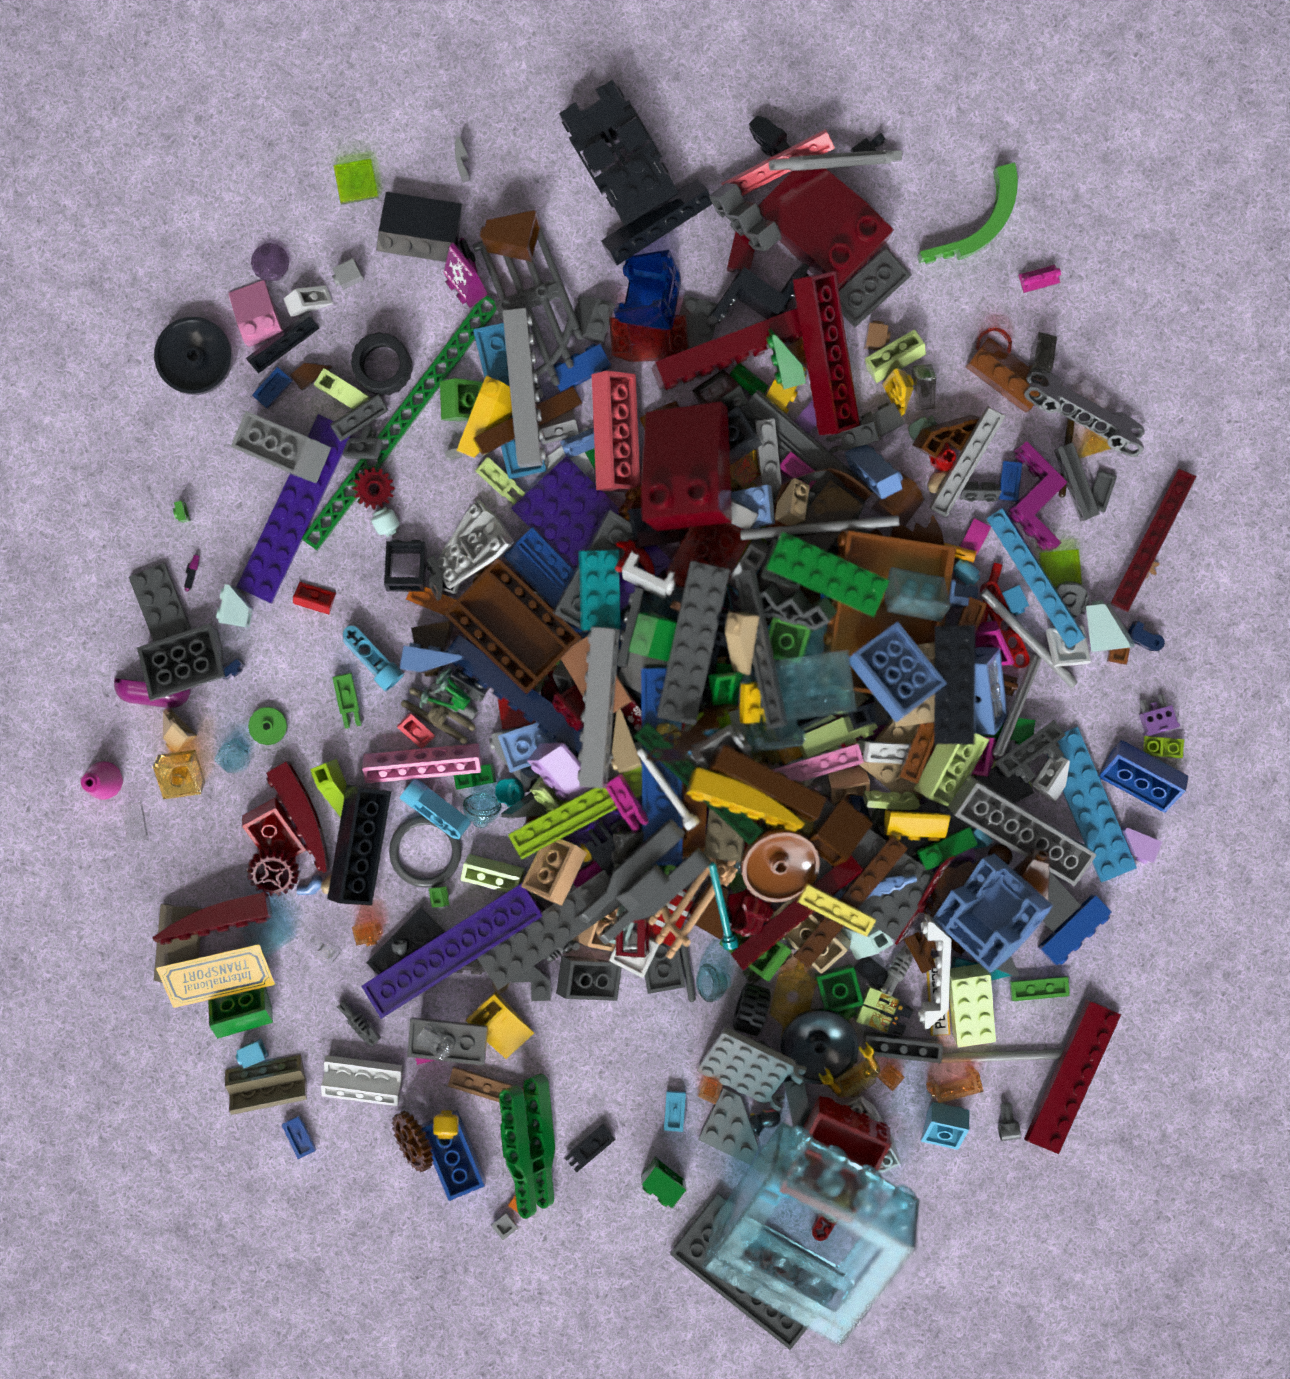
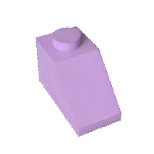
[1121,826,1162,864]

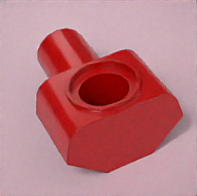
[929,443,956,472]

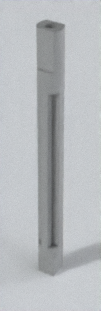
[769,150,902,171]

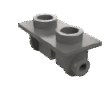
[960,482,1002,502]
[450,668,490,702]

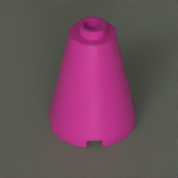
[81,761,123,800]

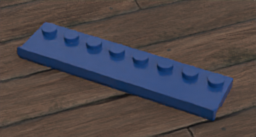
[504,528,626,650]

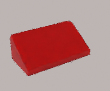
[293,582,336,615]

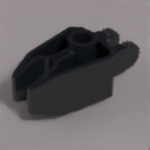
[749,116,791,157]

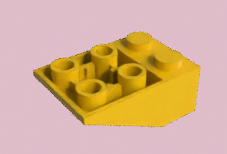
[465,991,534,1059]

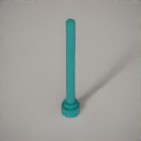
[709,862,739,950]

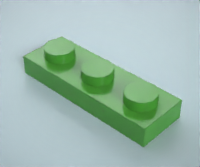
[1009,976,1070,1001]

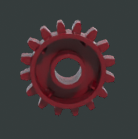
[351,467,395,510]

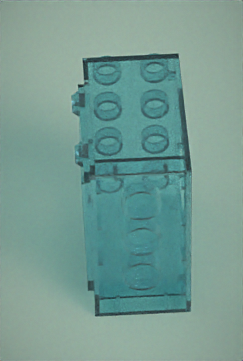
[702,1122,920,1346]

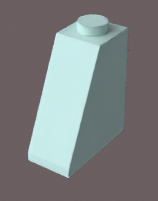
[1086,600,1135,652]

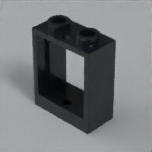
[384,539,427,592]

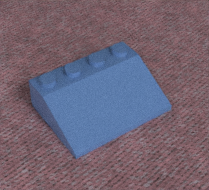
[847,622,947,723]

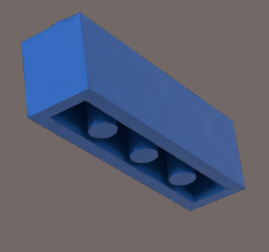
[1038,894,1112,965]

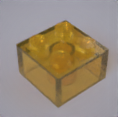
[153,750,205,800]

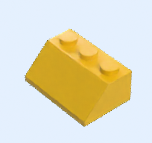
[884,811,950,841]

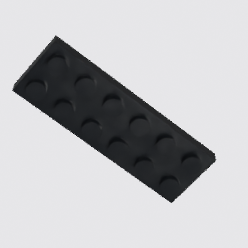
[934,625,976,745]

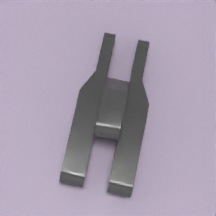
[578,819,712,944]

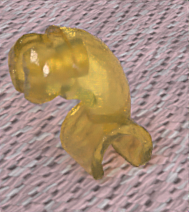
[656,722,681,745]

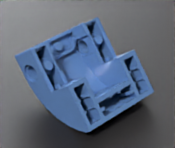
[933,853,1053,972]

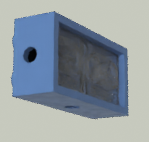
[975,647,1008,735]

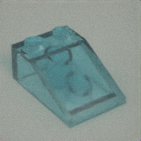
[239,890,296,959]

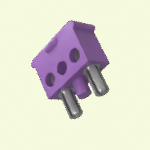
[1139,694,1180,736]

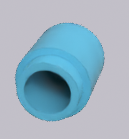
[953,559,981,586]

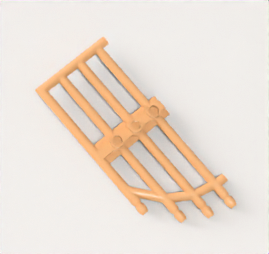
[648,818,765,959]

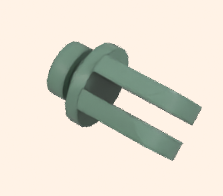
[908,415,937,440]

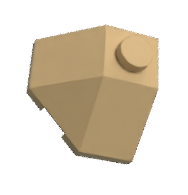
[163,708,197,752]

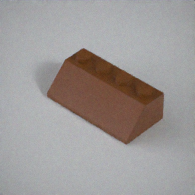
[966,337,1043,413]

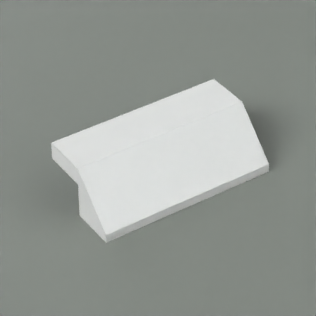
[321,1055,402,1106]

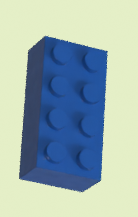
[422,1109,486,1201]

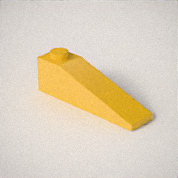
[882,369,914,416]
[457,376,513,458]

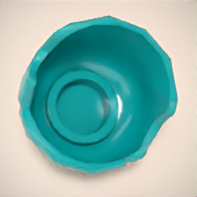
[495,778,525,807]

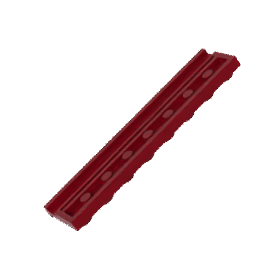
[1024,999,1121,1154]

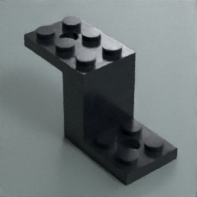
[706,263,810,326]

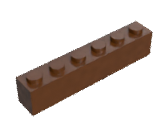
[708,745,826,822]

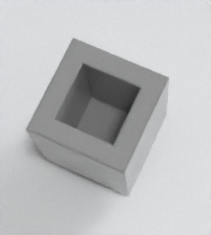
[332,259,364,290]

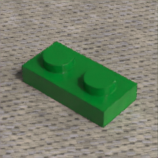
[729,363,769,396]

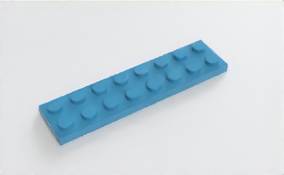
[473,323,546,479]
[1046,727,1137,883]

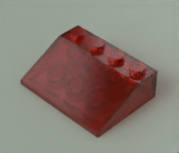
[662,522,749,589]

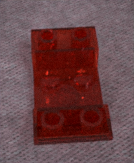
[609,315,689,362]

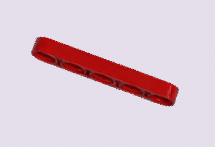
[980,581,1030,668]

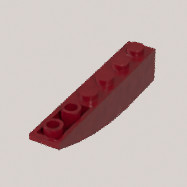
[266,761,330,873]
[153,892,273,945]

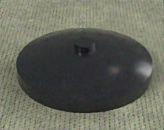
[154,317,233,395]
[781,1008,859,1085]

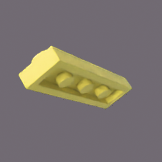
[797,883,876,937]

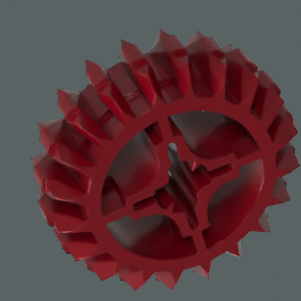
[247,846,300,897]

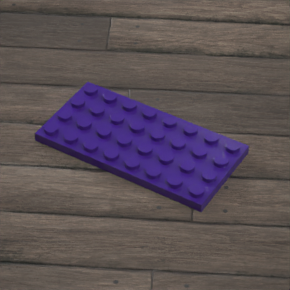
[511,456,673,613]

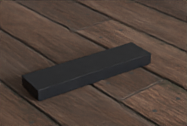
[246,313,320,374]

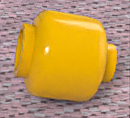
[433,1110,459,1139]

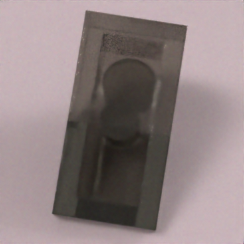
[912,364,936,411]

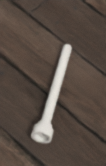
[637,748,701,830]

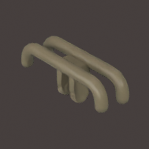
[401,687,476,744]

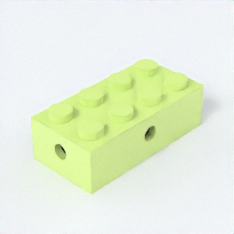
[949,964,996,1048]

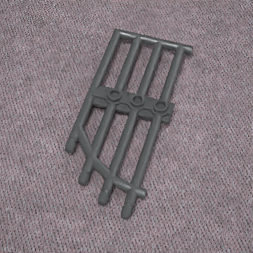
[472,228,583,398]

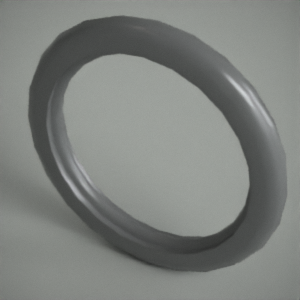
[389,815,462,888]

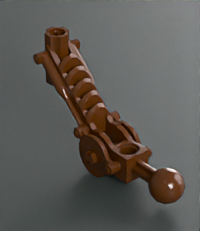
[904,844,1013,974]

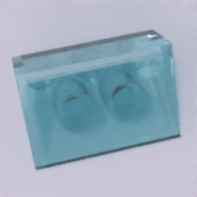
[884,567,951,622]

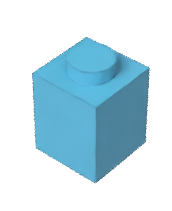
[236,1038,269,1068]

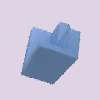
[947,580,979,608]

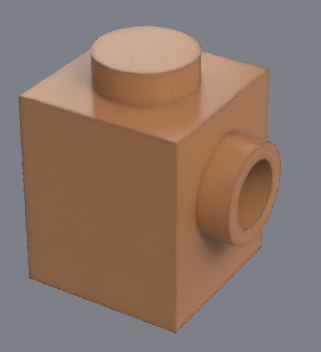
[864,321,891,351]

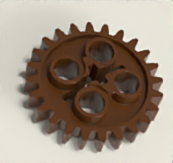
[392,1110,434,1173]

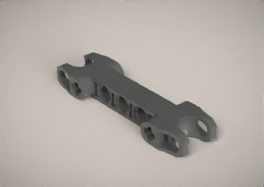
[1024,368,1145,457]

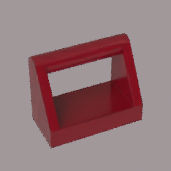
[616,916,650,958]

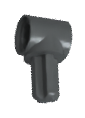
[998,1102,1021,1141]

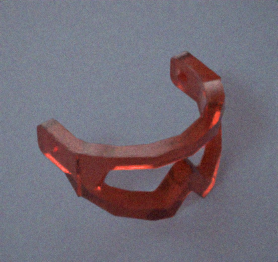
[975,327,1012,353]

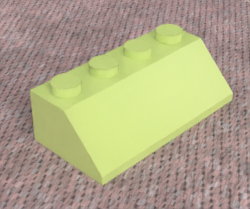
[914,733,989,806]

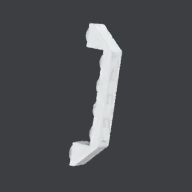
[918,914,951,1029]

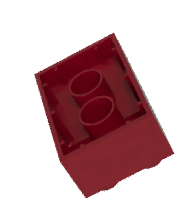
[758,168,894,291]
[641,402,732,531]

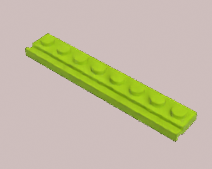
[508,762,642,860]

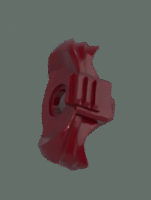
[727,888,773,936]

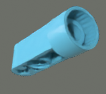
[343,626,405,692]
[399,778,471,839]

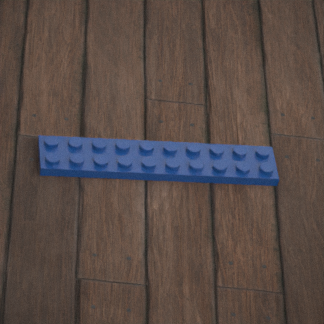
[641,668,682,865]

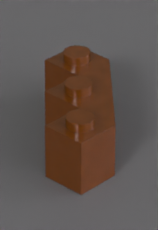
[912,415,980,458]
[682,782,707,857]

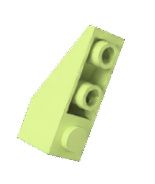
[314,368,370,409]

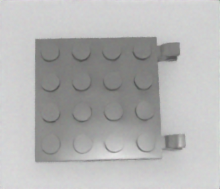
[697,1027,806,1112]

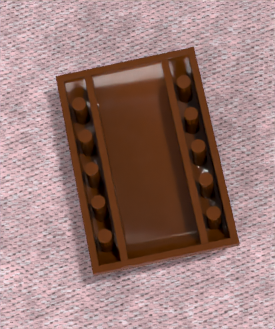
[444,558,581,694]

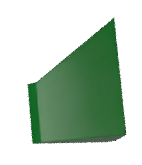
[709,671,744,705]

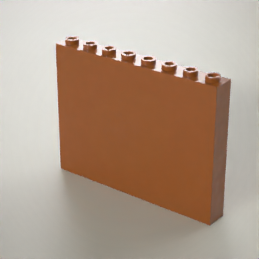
[817,531,956,694]

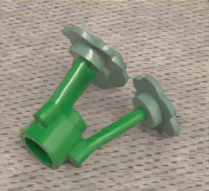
[419,667,471,712]

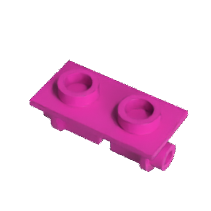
[1018,265,1061,293]

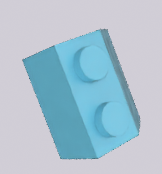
[921,1102,970,1150]

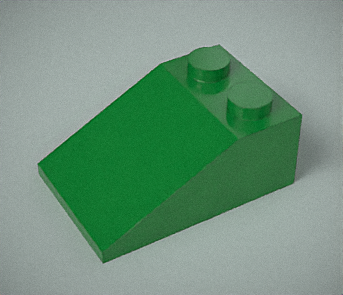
[629,612,677,661]

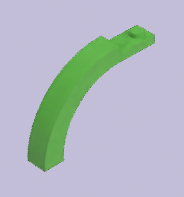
[917,162,1018,264]

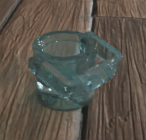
[214,738,251,773]

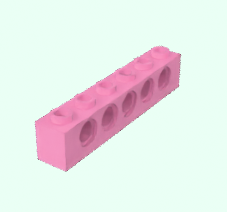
[362,743,481,783]

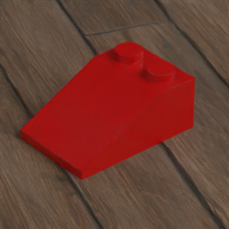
[242,797,306,858]

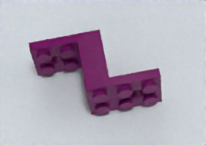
[1008,441,1067,551]

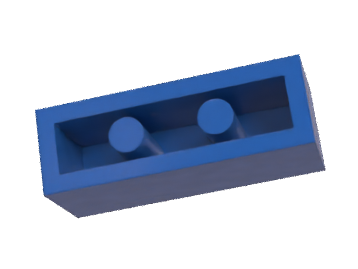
[554,344,611,393]

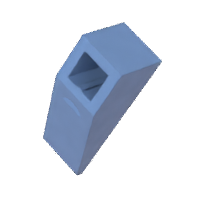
[400,643,464,672]

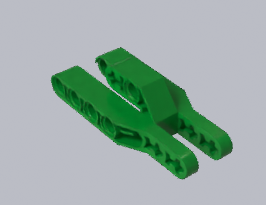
[499,1073,555,1219]

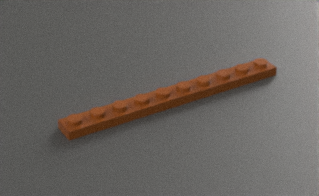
[898,596,987,784]

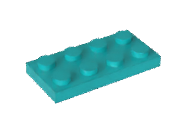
[579,550,620,630]

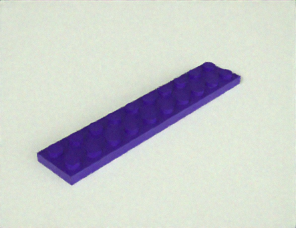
[236,414,352,604]
[361,883,543,1019]

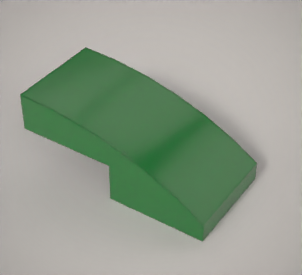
[453,763,497,790]

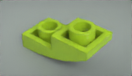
[1143,736,1185,758]

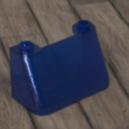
[614,249,681,330]

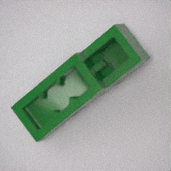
[917,827,977,870]

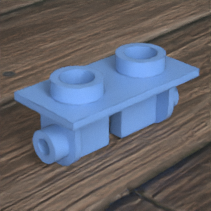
[560,428,595,458]

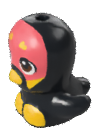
[750,1109,781,1136]

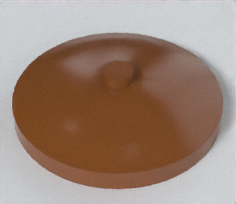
[741,829,820,902]

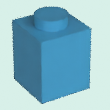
[1001,585,1029,616]

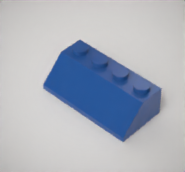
[1098,740,1189,813]

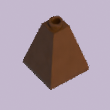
[1013,850,1050,900]

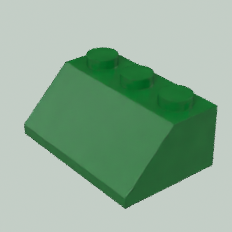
[208,987,273,1039]

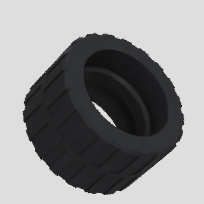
[351,332,413,395]

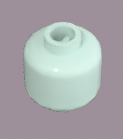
[371,507,400,537]

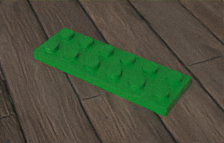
[765,532,890,617]

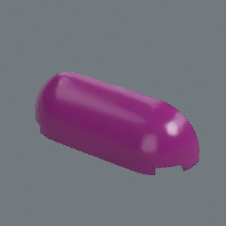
[114,678,191,708]

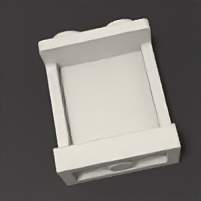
[622,552,676,599]

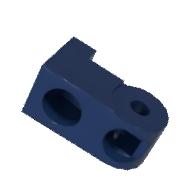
[1128,621,1165,651]

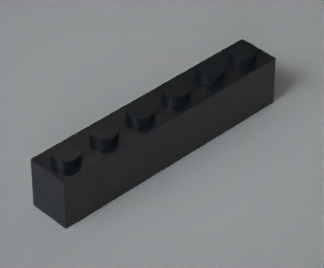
[601,179,712,266]

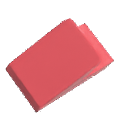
[397,713,435,749]

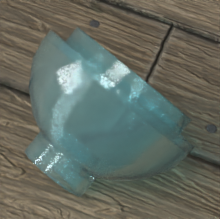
[463,792,502,828]
[696,963,731,1002]

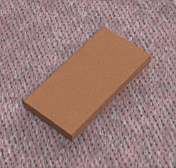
[561,636,633,713]

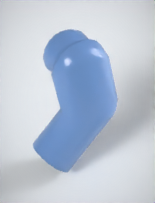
[297,875,322,895]

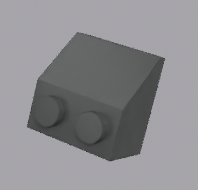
[571,296,616,345]

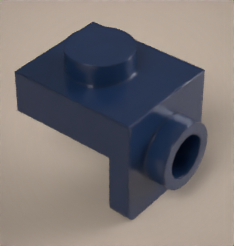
[223,659,245,679]

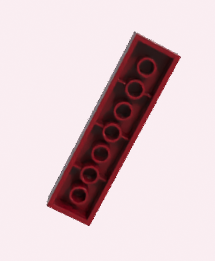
[793,271,860,435]
[651,308,802,391]

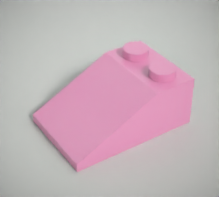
[228,280,283,347]

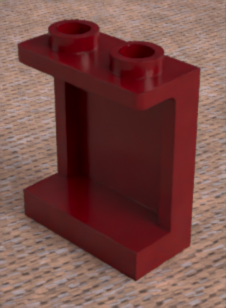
[552,684,586,731]

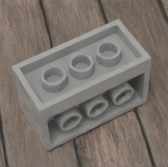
[231,411,331,483]

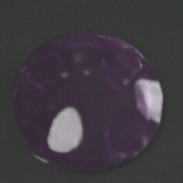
[251,243,289,282]

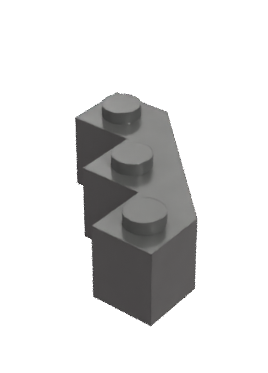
[709,183,782,251]
[759,581,837,630]
[511,964,552,1001]

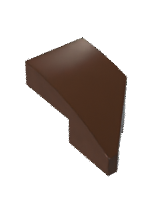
[290,363,332,390]

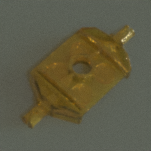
[770,960,817,1039]

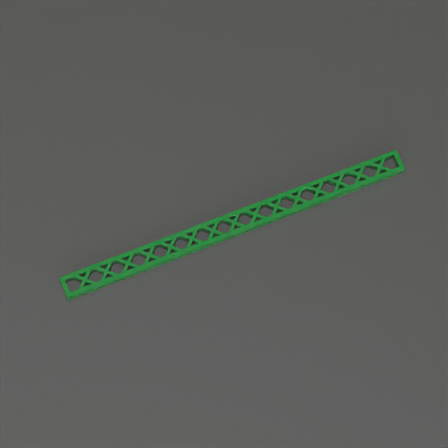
[302,296,497,551]

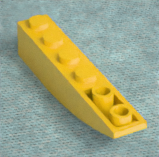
[686,768,804,831]

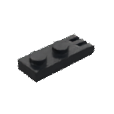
[564,1123,616,1172]

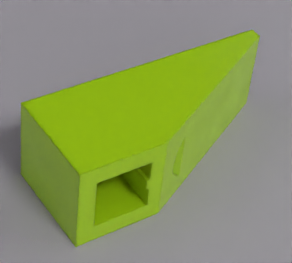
[310,758,347,818]

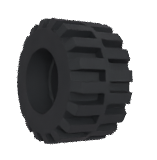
[733,983,771,1036]

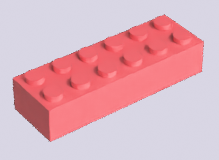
[592,371,640,492]

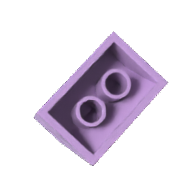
[527,743,593,801]

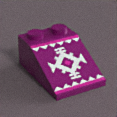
[444,243,488,308]

